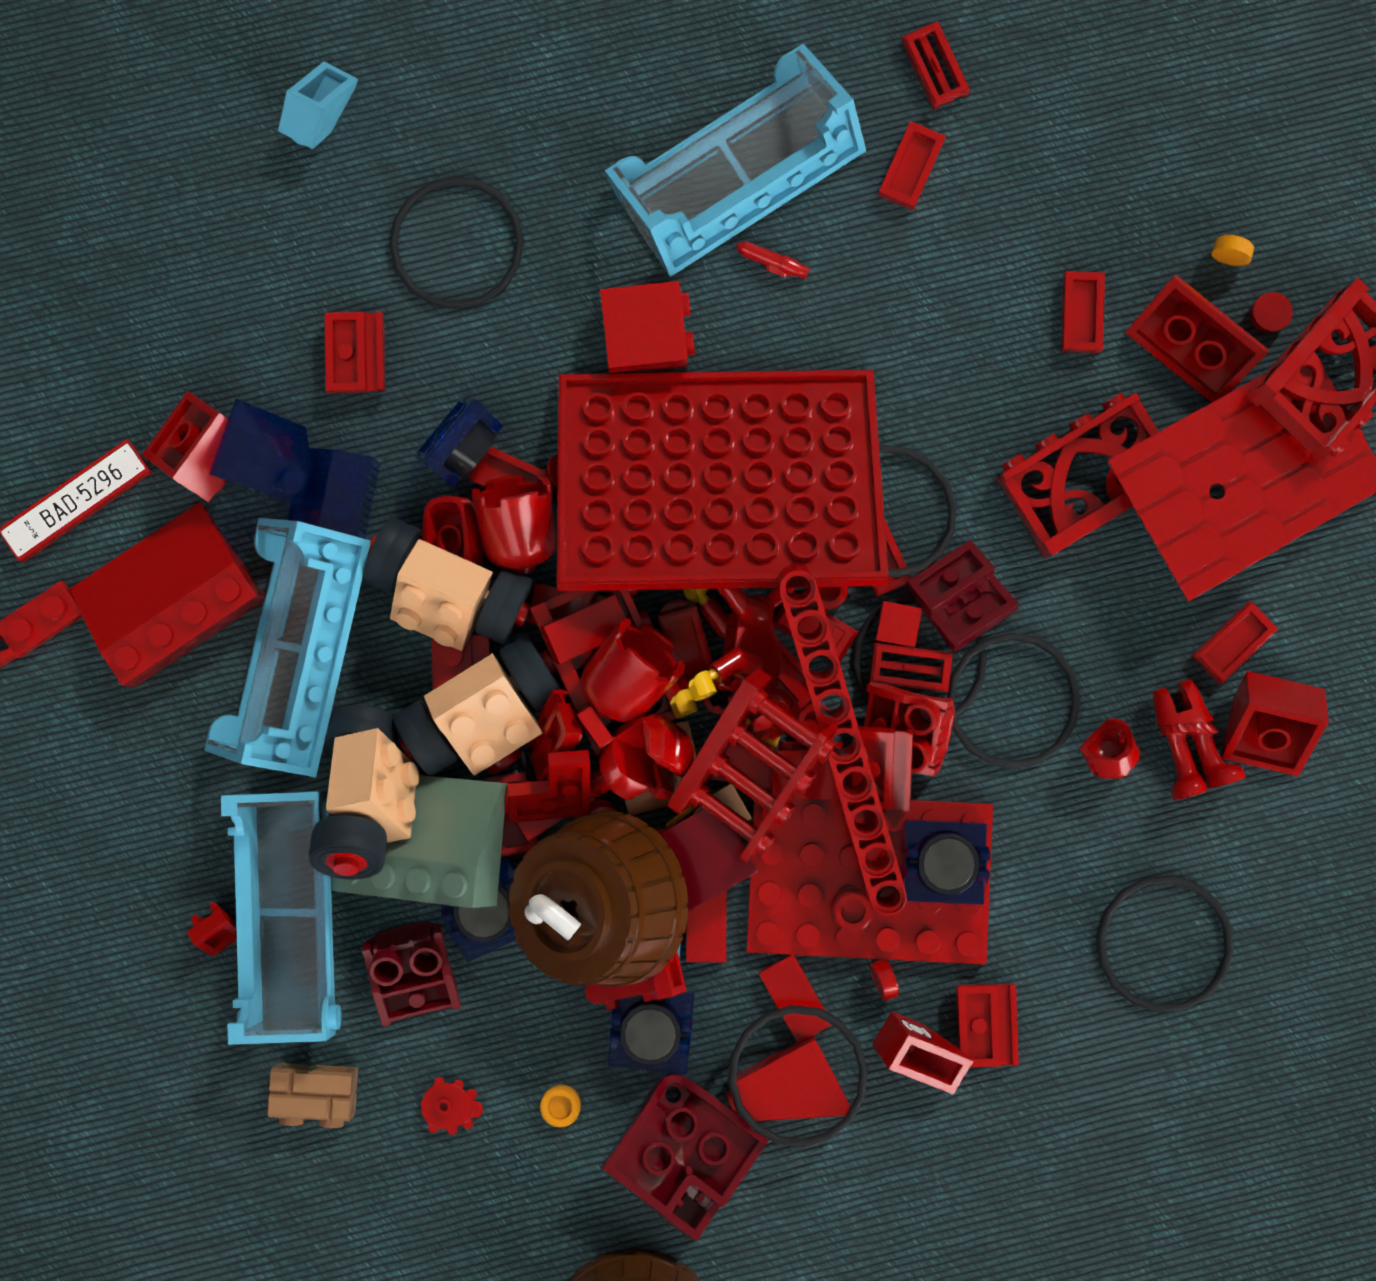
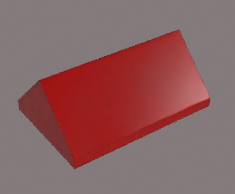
[1125,274,1269,403]

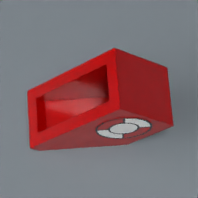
[872,1011,973,1094]

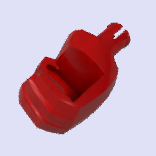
[590,716,695,800]

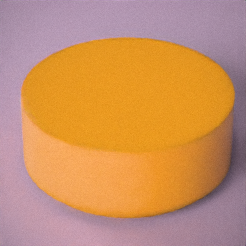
[1211,235,1254,266]
[540,1084,581,1127]

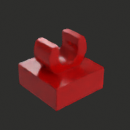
[187,902,237,957]

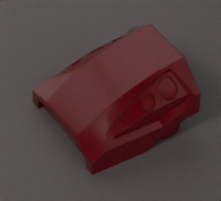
[362,921,461,1027]

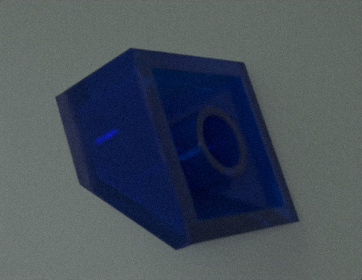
[209,399,313,506]

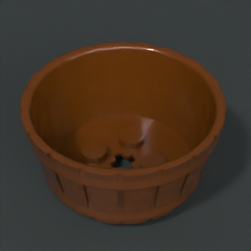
[509,811,688,987]

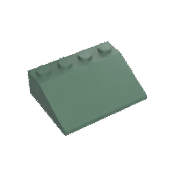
[331,775,507,908]

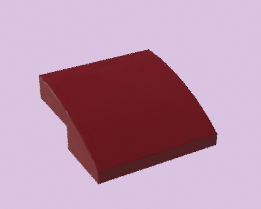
[907,539,1019,653]
[659,809,758,911]

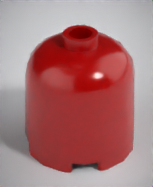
[472,475,557,574]
[582,618,685,722]

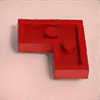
[507,750,590,823]

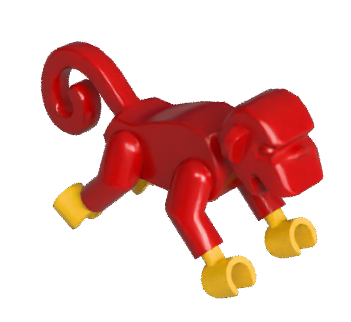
[670,587,800,740]

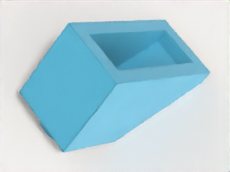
[278,62,358,149]

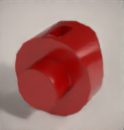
[1080,718,1140,779]

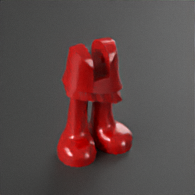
[1152,679,1246,801]

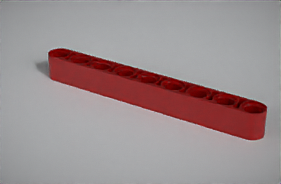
[777,563,907,916]

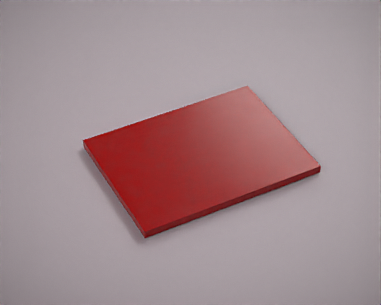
[557,370,889,591]

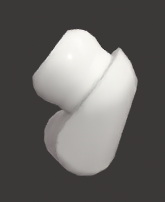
[524,894,581,941]

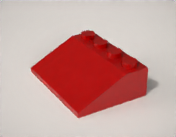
[69,501,265,687]

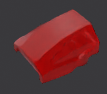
[864,682,955,777]

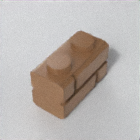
[268,1063,358,1128]

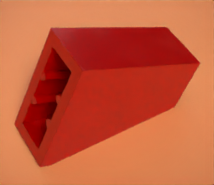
[725,1035,851,1121]

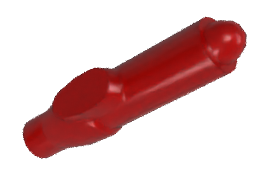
[736,241,810,280]

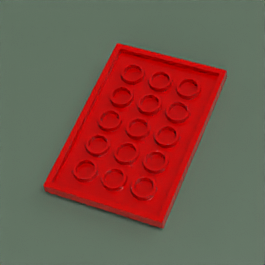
[746,799,993,965]

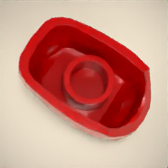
[422,496,483,567]

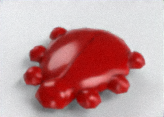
[421,1077,483,1135]

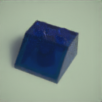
[288,448,380,539]

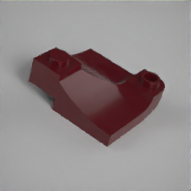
[600,1074,769,1241]

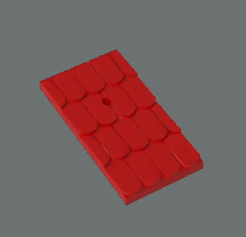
[1107,362,1376,602]

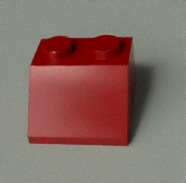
[142,391,255,502]
[1221,671,1329,777]

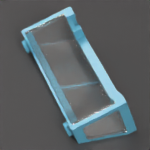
[605,43,866,277]
[204,518,371,778]
[221,791,341,1045]

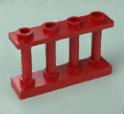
[667,668,839,863]

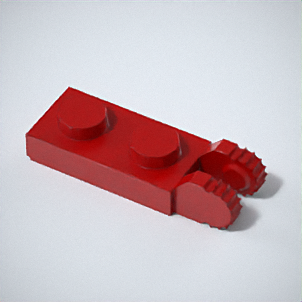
[0,581,82,668]

